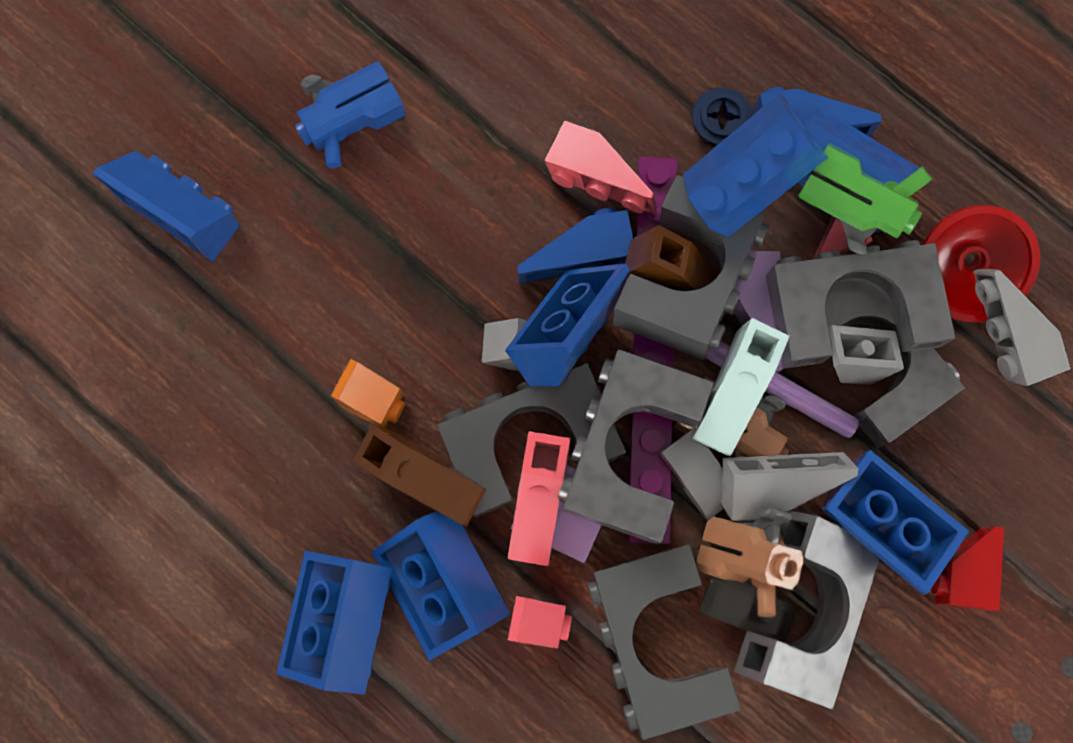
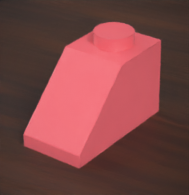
[508,596,572,648]

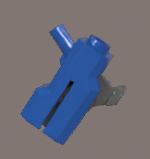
[295,61,406,168]

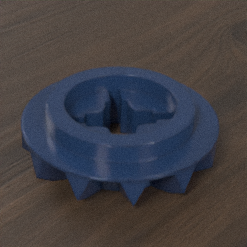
[691,88,753,144]

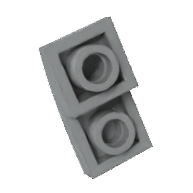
[660,428,724,521]

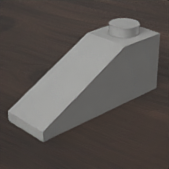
[721,452,858,523]

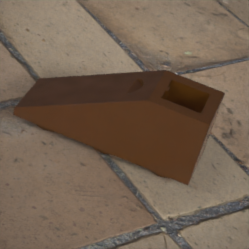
[625,225,719,291]
[353,424,486,526]

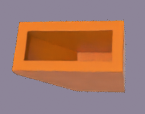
[331,359,405,428]

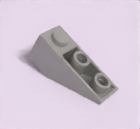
[974,269,1070,386]

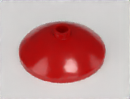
[922,205,1040,322]

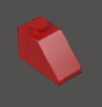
[931,526,1004,611]

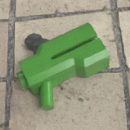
[798,143,933,255]

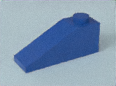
[752,87,882,137]
[517,208,633,284]

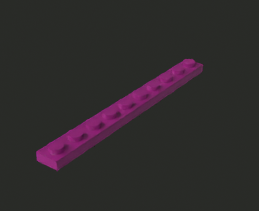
[628,157,677,544]

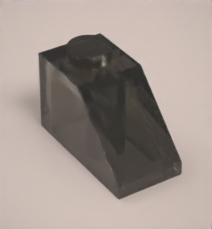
[700,576,797,644]

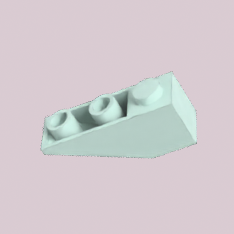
[692,318,789,456]

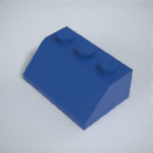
[683,93,828,237]
[797,107,919,233]
[92,151,240,262]
[505,264,630,386]
[823,450,969,595]
[372,511,511,661]
[276,551,392,694]

